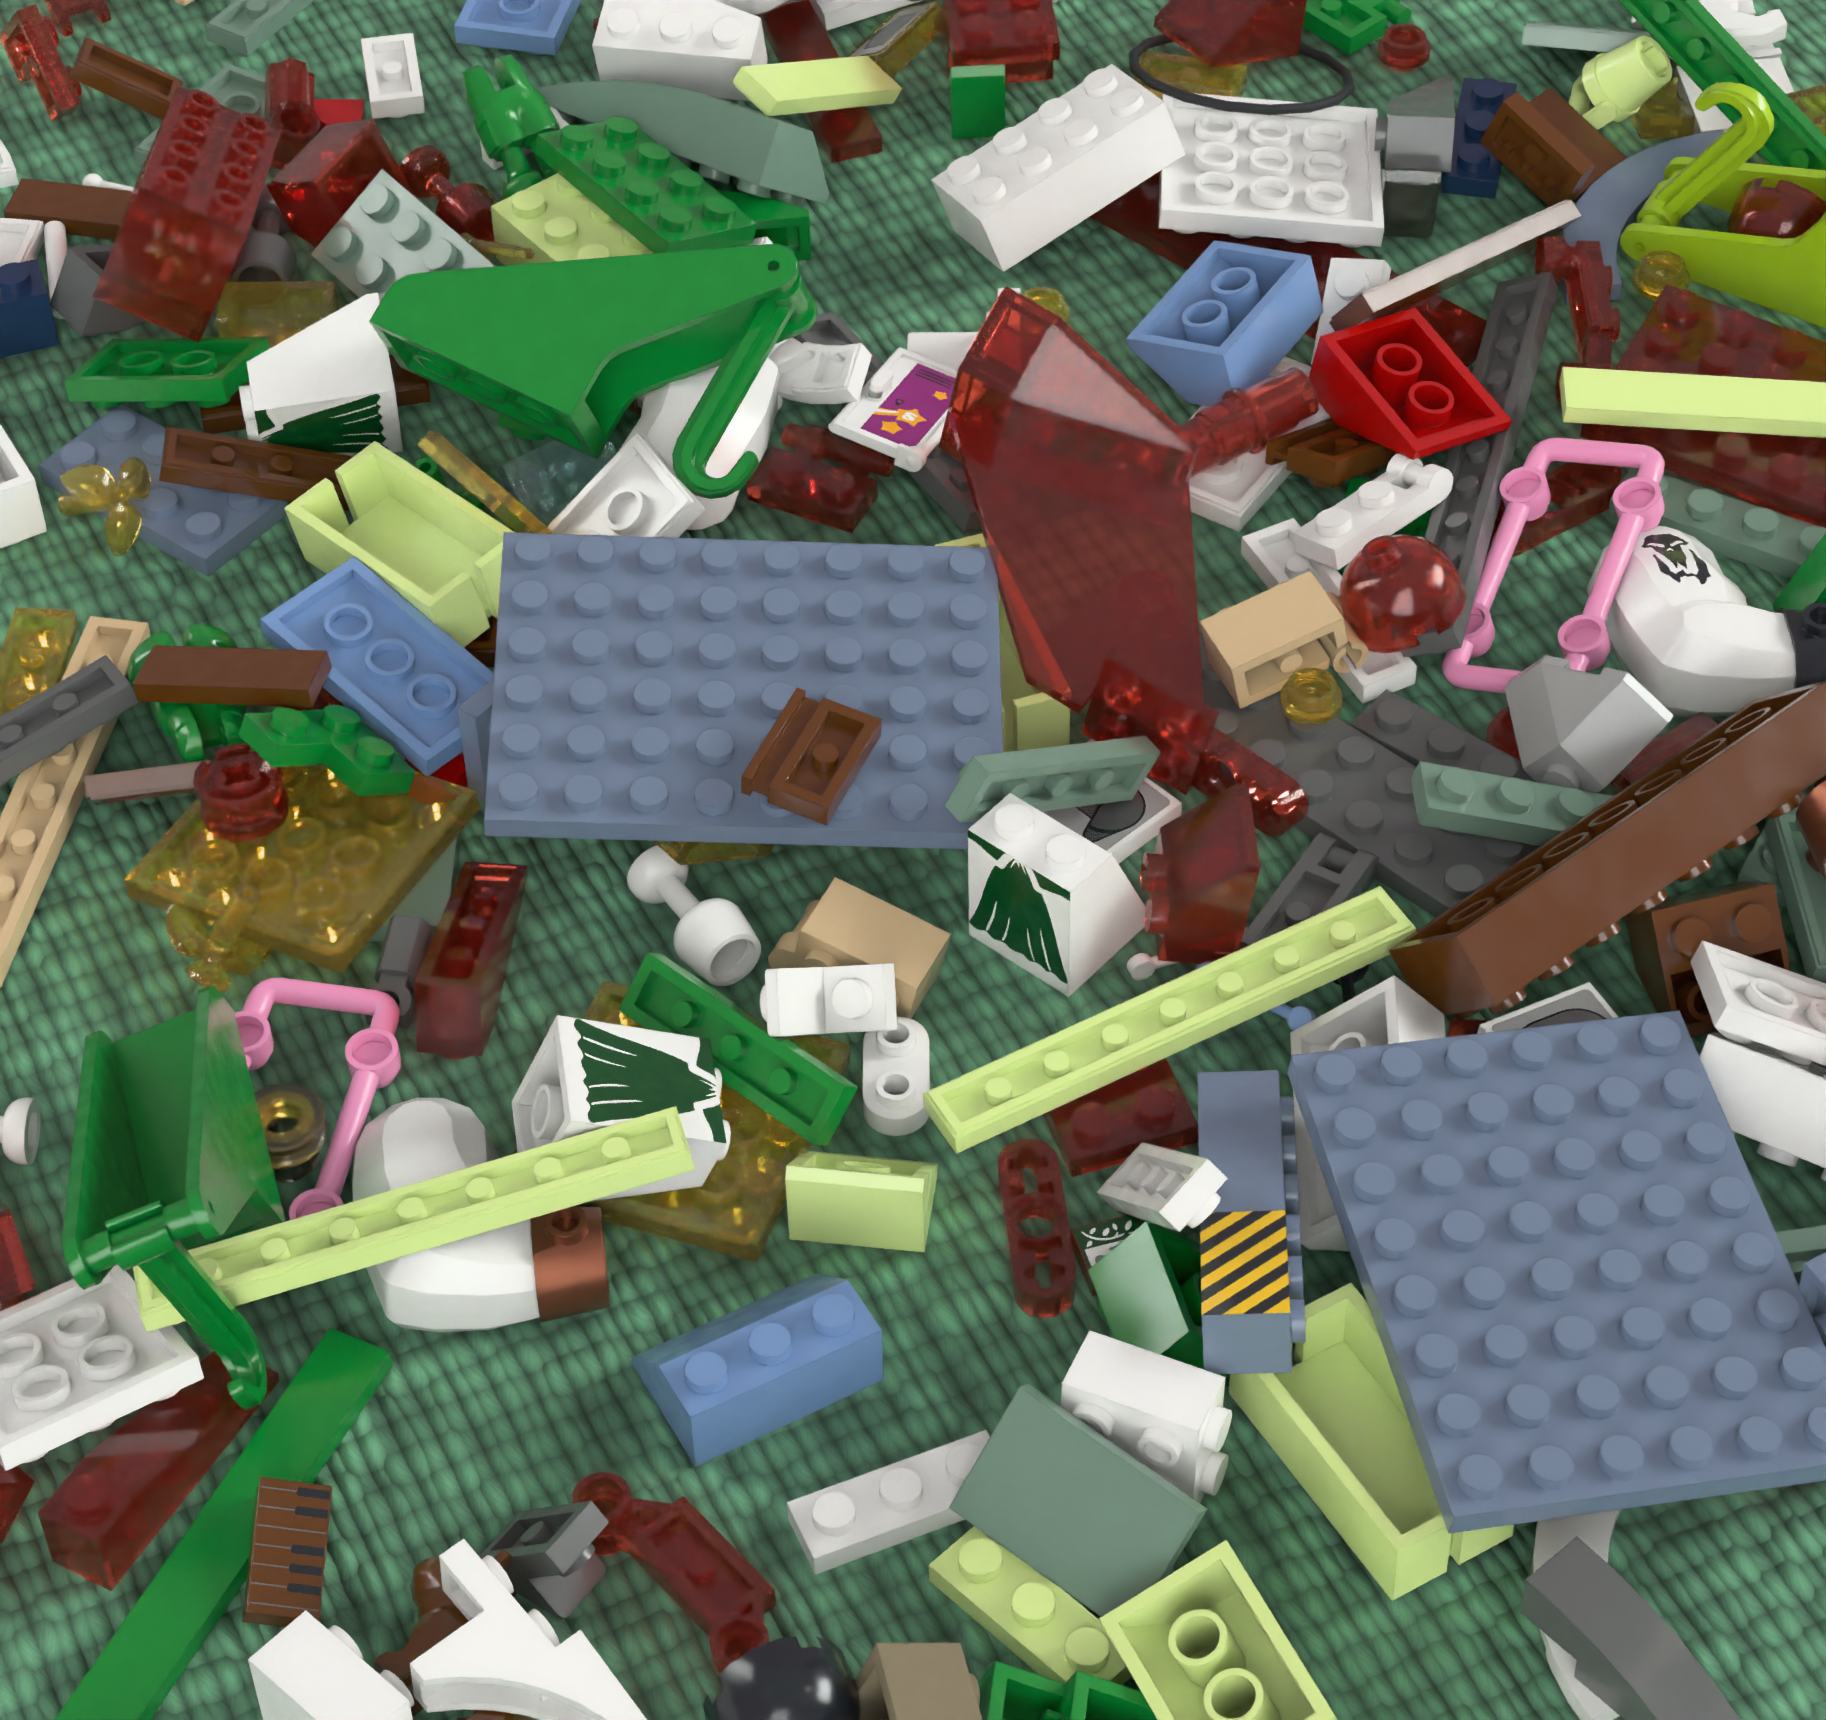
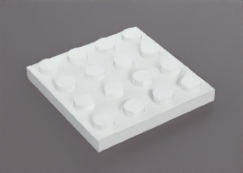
[1159,93,1384,248]

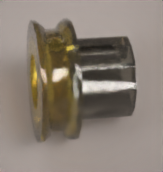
[254,1083,328,1183]

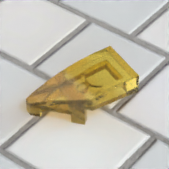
[1630,76,1695,139]

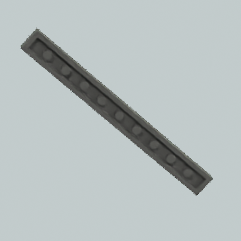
[1395,271,1558,657]

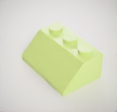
[1099,1540,1337,1720]

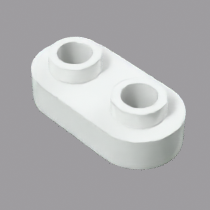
[863,1017,930,1136]

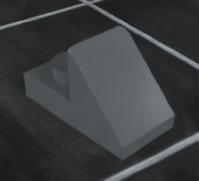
[479,1501,609,1619]

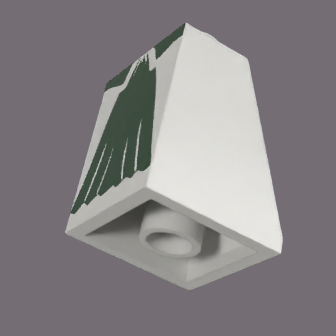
[239,293,403,457]
[968,793,1150,997]
[512,1015,731,1202]

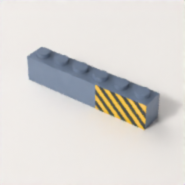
[1197,1070,1306,1374]

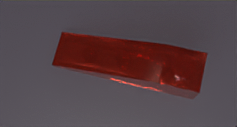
[414,862,528,1059]
[38,1351,280,1591]

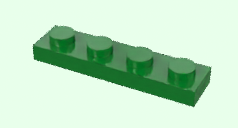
[618,952,858,1146]

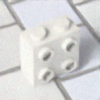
[1061,1330,1232,1503]
[248,1611,414,1720]

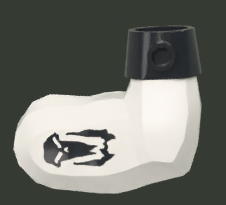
[1587,526,1826,719]

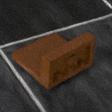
[1480,88,1626,207]

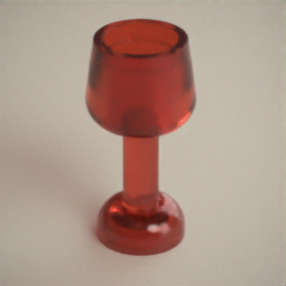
[398,145,498,255]

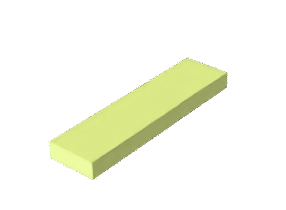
[733,56,903,117]

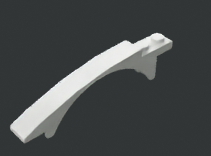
[410,1539,647,1720]

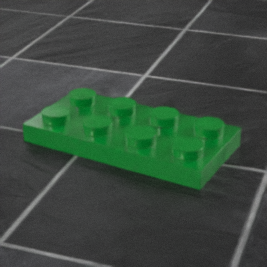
[535,116,757,253]

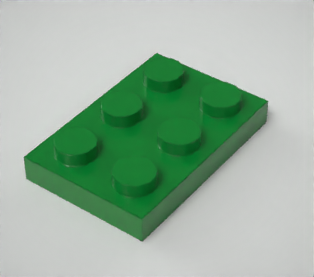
[64,337,269,408]

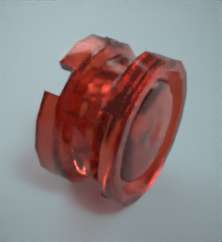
[193,744,290,841]

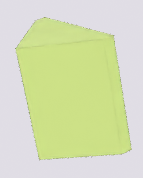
[785,1151,938,1252]

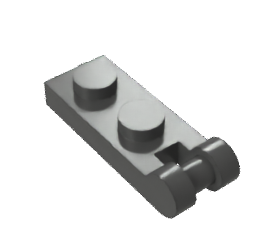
[1238,833,1380,950]

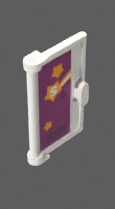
[828,348,990,472]

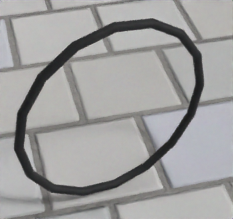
[1128,29,1355,115]

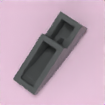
[1521,1537,1740,1720]

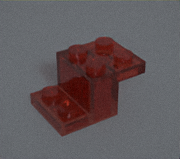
[938,0,1060,83]

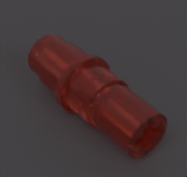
[1144,367,1319,489]

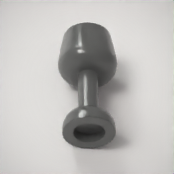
[230,183,300,306]

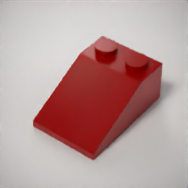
[1306,307,1512,460]

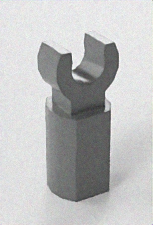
[365,914,432,1029]

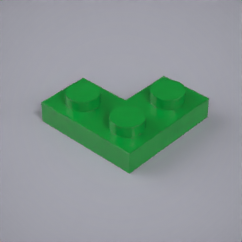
[238,705,416,796]

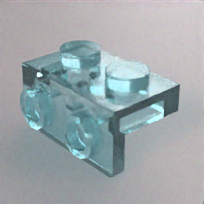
[495,438,617,532]

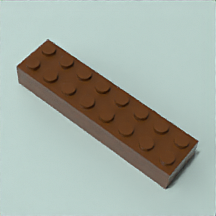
[1389,681,1826,1020]

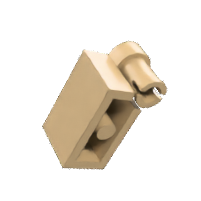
[1200,571,1369,709]
[768,877,951,1019]

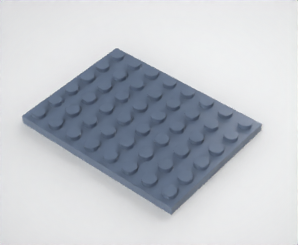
[484,532,1003,849]
[1287,1011,1826,1534]

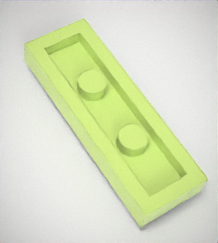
[929,1526,1132,1685]

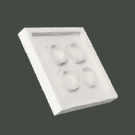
[0,1265,204,1471]

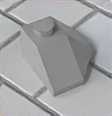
[1504,655,1674,793]

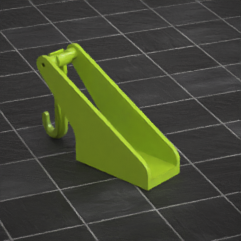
[1620,82,1826,328]

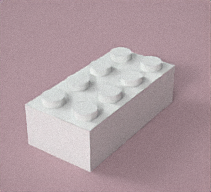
[931,64,1186,272]

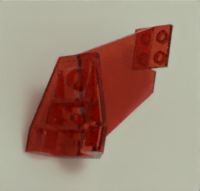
[938,286,1219,795]

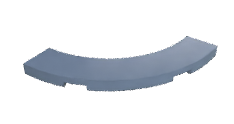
[1559,130,1724,306]

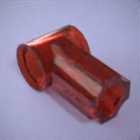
[257,58,321,171]

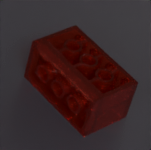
[92,85,281,343]

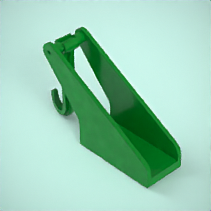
[369,243,818,499]
[61,985,285,1410]

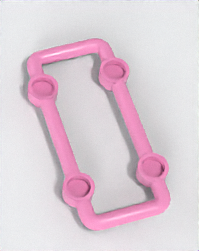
[1442,437,1665,694]
[235,977,401,1220]

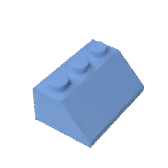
[1126,240,1323,412]
[631,1273,884,1467]

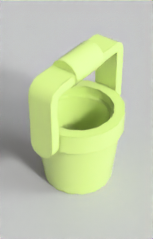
[1568,35,1672,130]

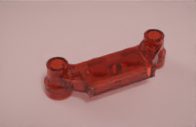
[1534,236,1620,408]
[572,1472,776,1688]

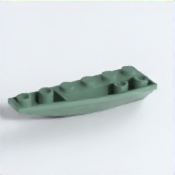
[534,80,829,207]

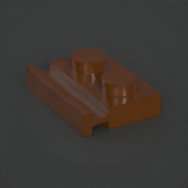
[1265,418,1398,488]
[741,688,882,825]

